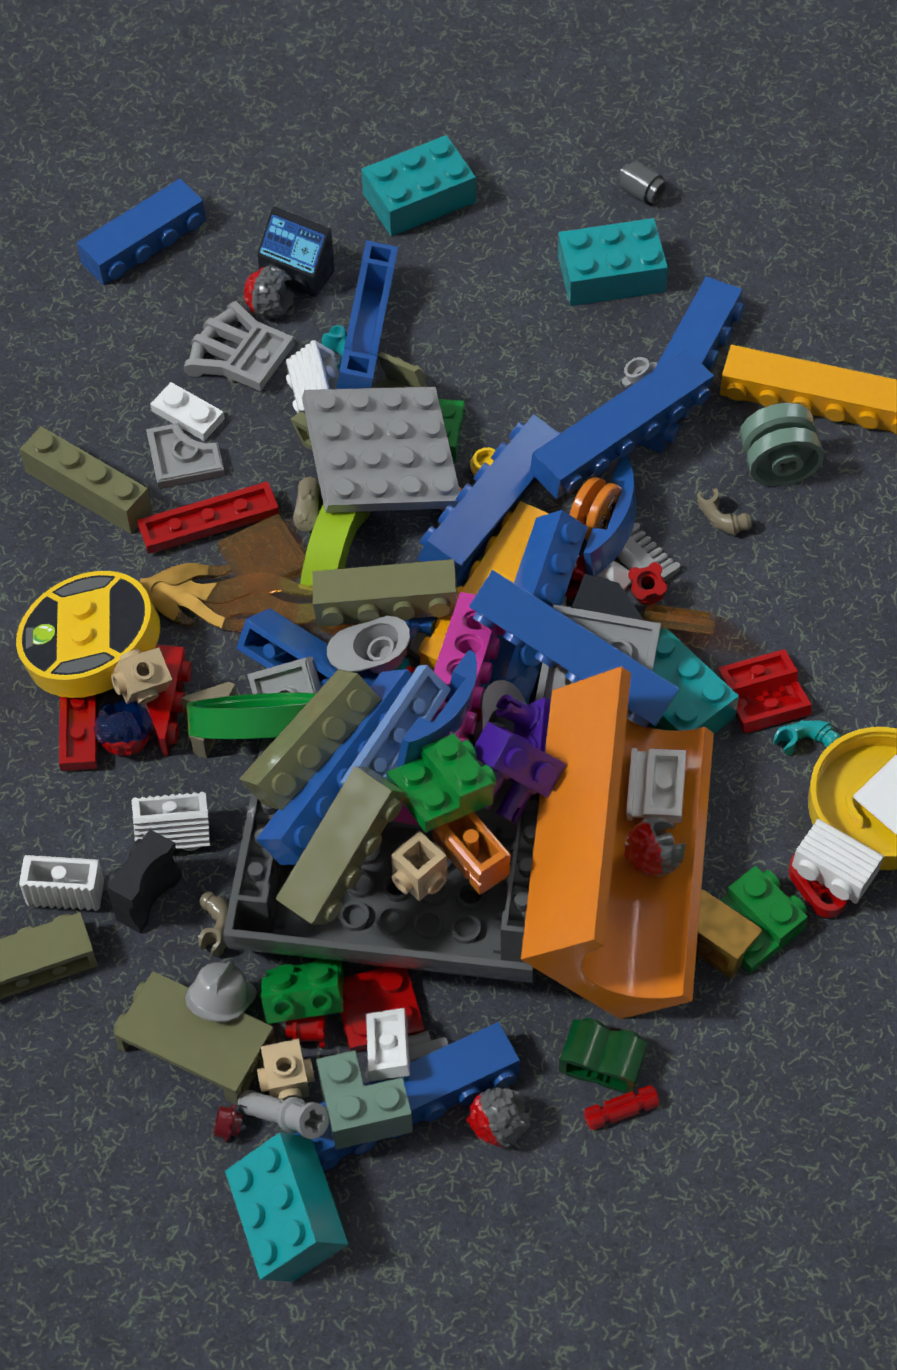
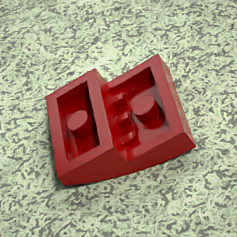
[718,649,812,734]

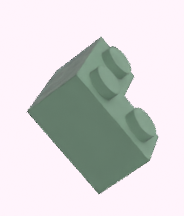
[316,1051,413,1150]

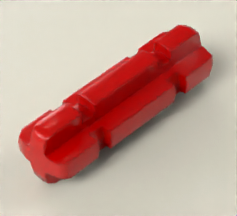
[584,1085,659,1130]

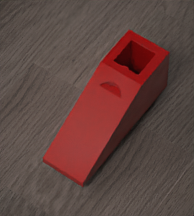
[144,645,192,757]

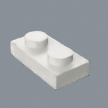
[150,382,225,441]
[366,1008,410,1082]

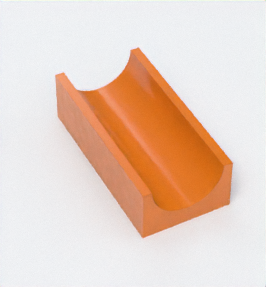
[521,666,714,1019]

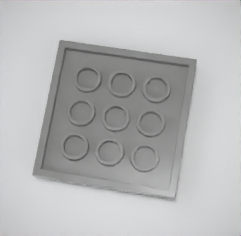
[302,387,460,513]

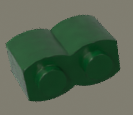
[558,1018,648,1094]

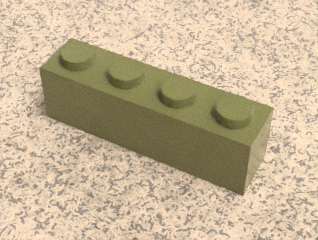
[20,426,152,534]
[313,559,458,627]
[239,669,381,811]
[276,766,406,925]
[0,912,98,999]

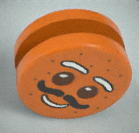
[570,477,622,542]

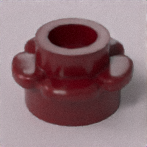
[213,1104,242,1142]

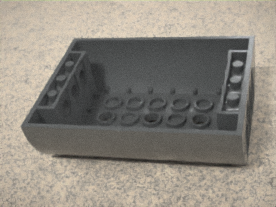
[223,737,540,983]

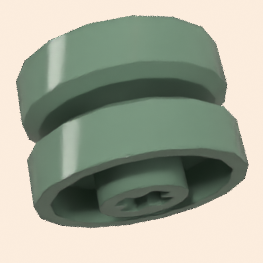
[740,403,824,486]

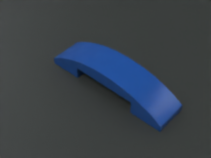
[584,456,636,576]
[396,650,477,767]

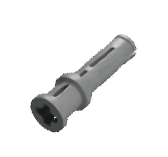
[238,1090,329,1139]

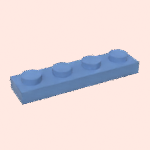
[340,665,451,786]

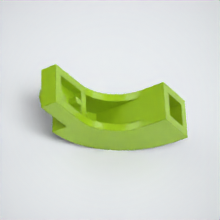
[299,504,370,592]

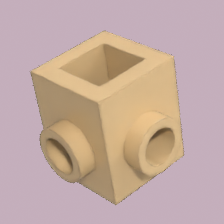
[111,647,172,704]
[391,831,447,901]
[257,1039,315,1100]

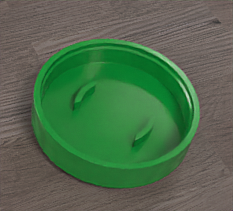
[187,692,316,739]

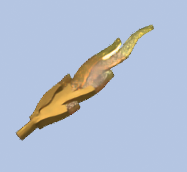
[139,563,316,632]

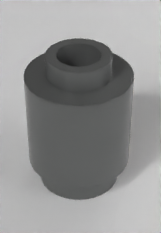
[618,161,667,204]

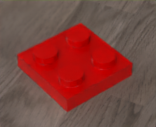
[340,967,425,1052]

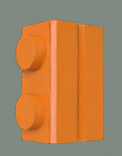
[433,812,510,894]

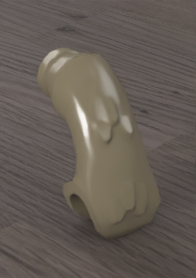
[293,477,321,532]
[697,488,752,536]
[198,892,229,958]

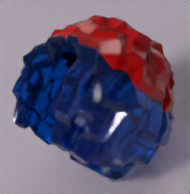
[94,700,152,757]

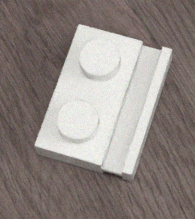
[626,748,686,823]

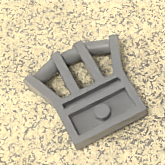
[184,301,295,391]

